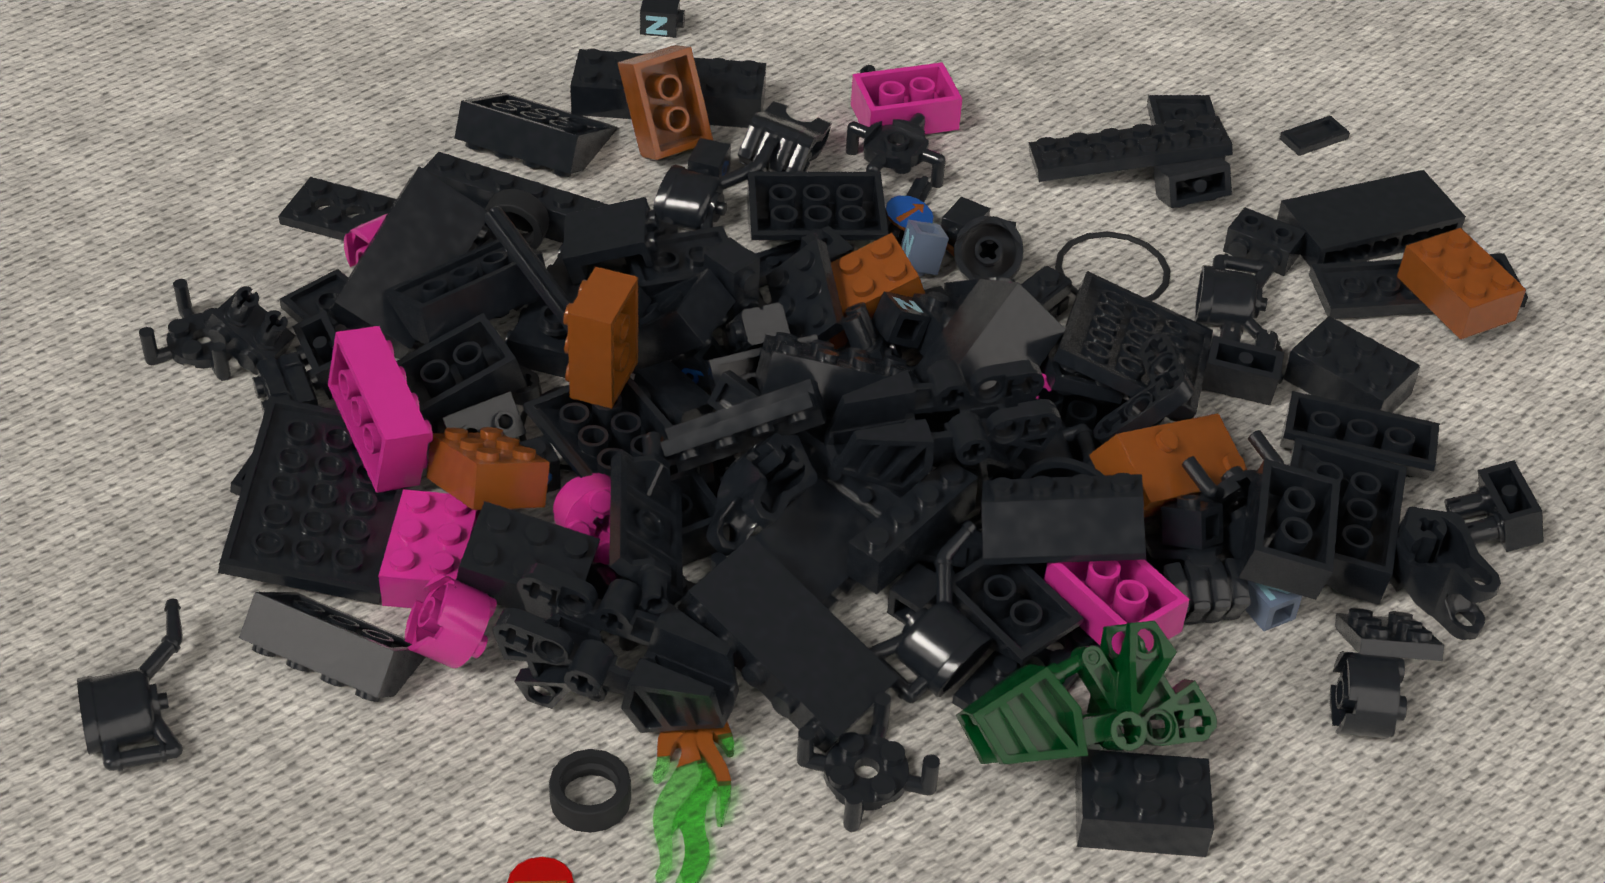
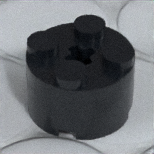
[954,216,1024,280]
[1330,651,1407,738]

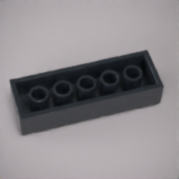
[570,48,766,128]

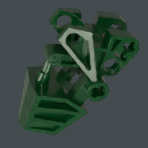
[956,621,1217,764]

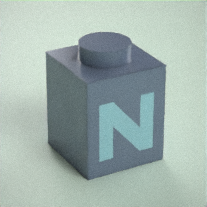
[901,219,949,276]
[1245,581,1302,632]

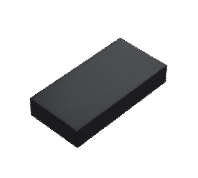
[1279,115,1350,156]

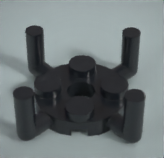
[846,113,946,188]
[139,279,259,381]
[1182,430,1284,523]
[797,692,940,832]

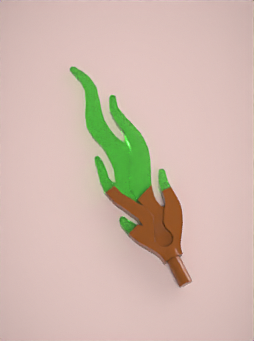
[652,722,734,883]

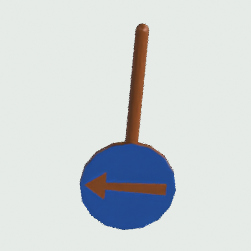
[885,195,954,256]

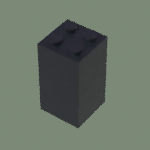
[913,279,1066,422]

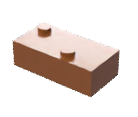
[1089,413,1247,518]

